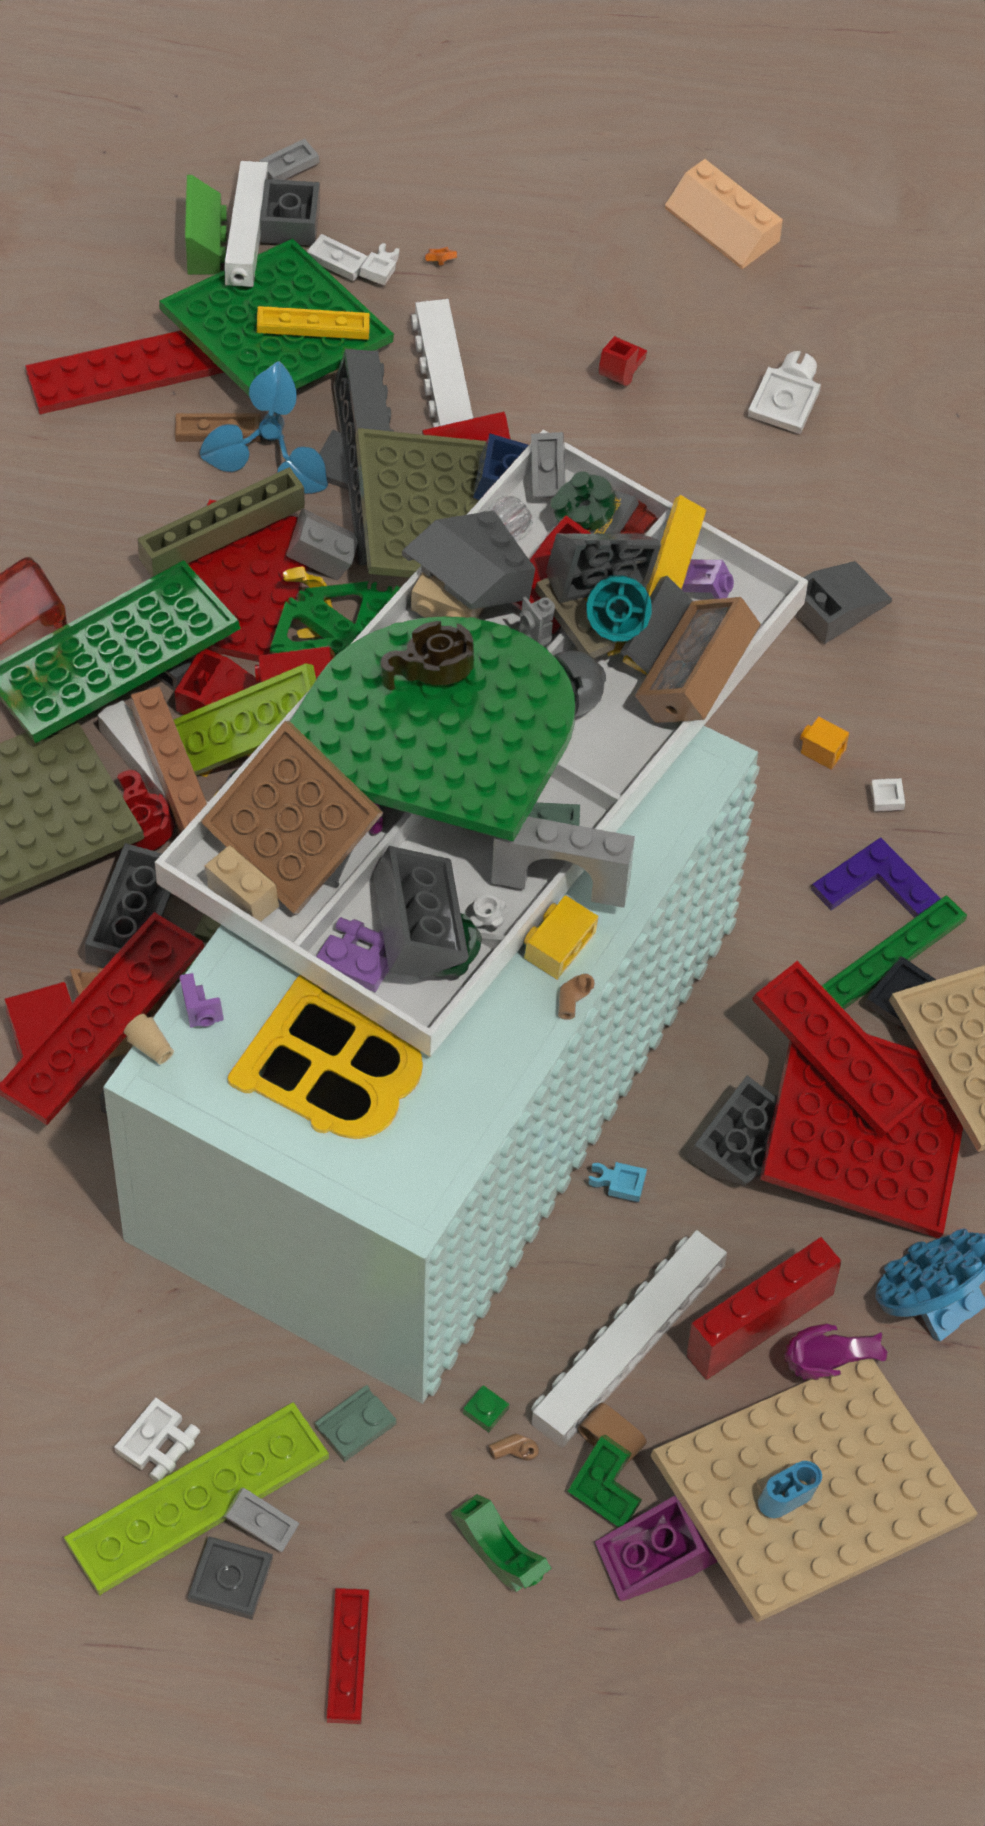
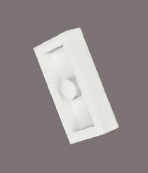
[307,234,368,281]

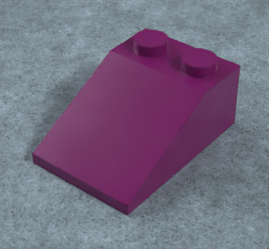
[595,1495,718,1601]

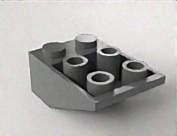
[796,561,892,644]

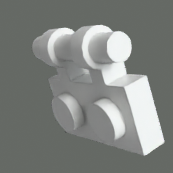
[114,1397,200,1482]

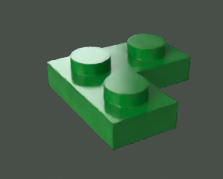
[568,1435,642,1527]

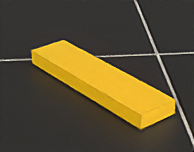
[257,306,369,340]

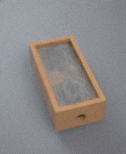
[635,597,761,723]

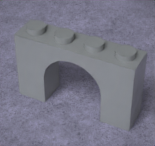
[492,817,635,908]

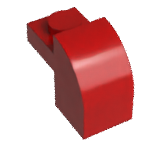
[599,336,647,386]

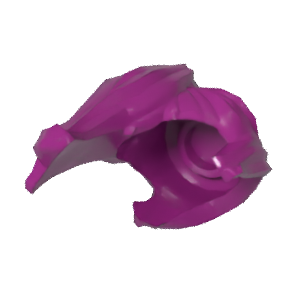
[784,1323,888,1381]

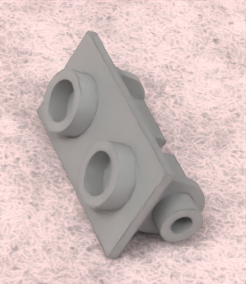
[520,596,555,647]

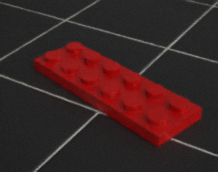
[752,960,927,1138]

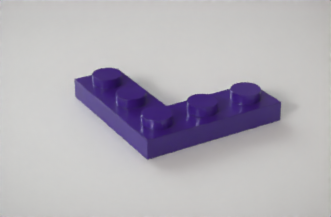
[811,837,941,918]

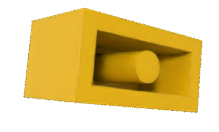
[524,895,599,980]

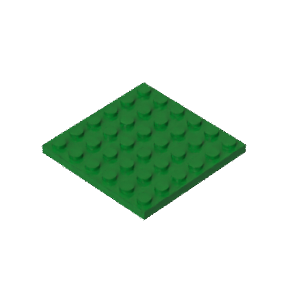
[159,239,394,397]

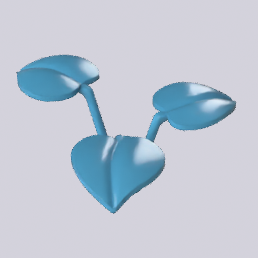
[200,361,328,493]

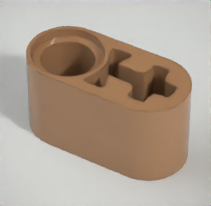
[577,1403,647,1468]

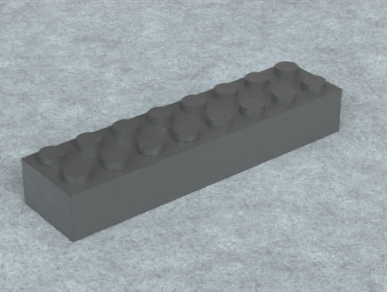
[333,349,394,566]

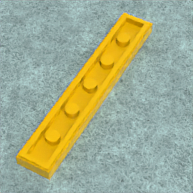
[622,495,706,675]

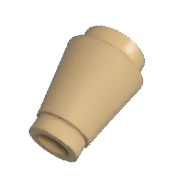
[124,1014,174,1065]

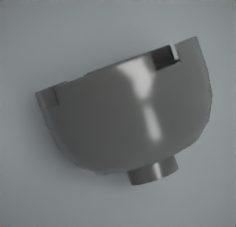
[554,650,606,716]

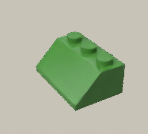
[185,175,227,275]

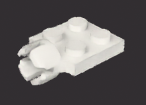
[748,351,821,434]

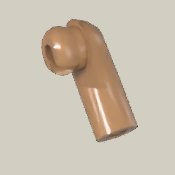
[558,973,595,1020]
[488,1434,539,1461]

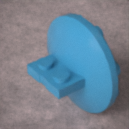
[875,1228,985,1342]

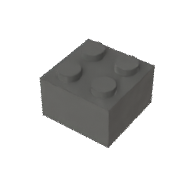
[260,179,320,246]

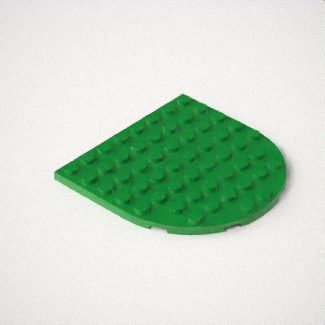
[290,616,575,842]

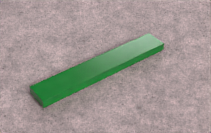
[822,895,967,1010]

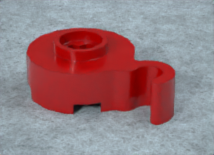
[117,770,175,850]

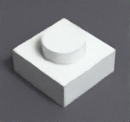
[870,778,905,811]

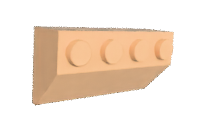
[665,159,783,269]

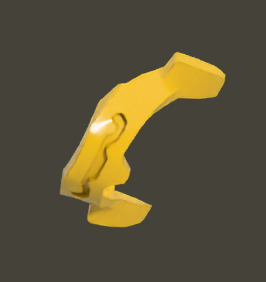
[283,566,333,639]

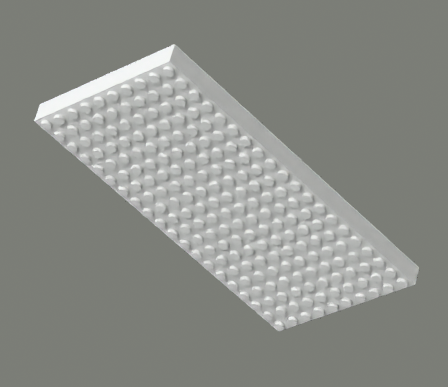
[155,430,808,1057]

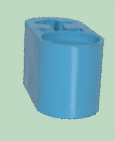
[758,1461,822,1518]

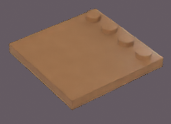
[201,721,383,914]

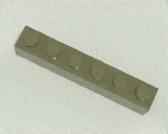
[137,467,305,577]

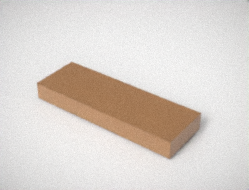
[175,413,261,442]

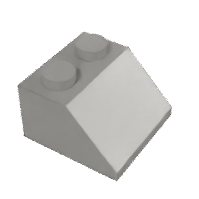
[286,508,358,580]

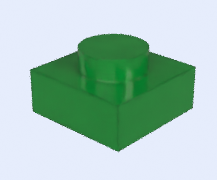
[463,1385,509,1433]

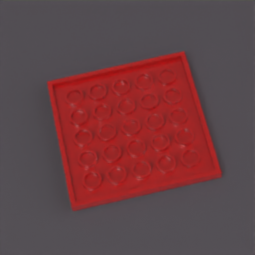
[760,1034,963,1239]

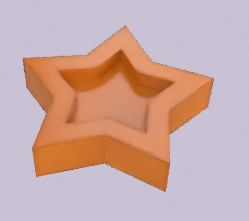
[425,247,457,266]

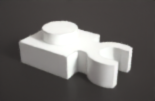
[359,243,399,285]

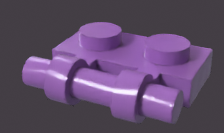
[316,917,389,992]

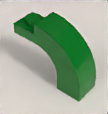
[451,1494,552,1592]

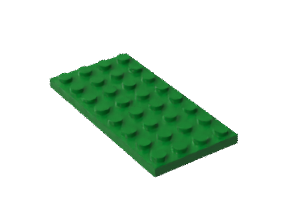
[0,560,241,743]

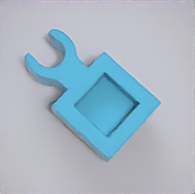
[588,1162,647,1202]

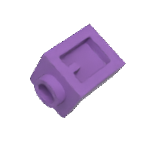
[682,559,734,599]
[180,973,224,1028]

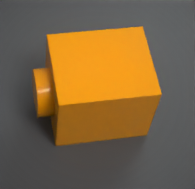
[800,716,849,770]

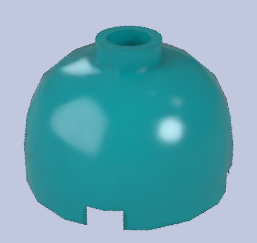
[586,575,652,642]

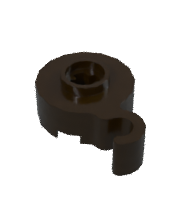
[380,621,474,691]

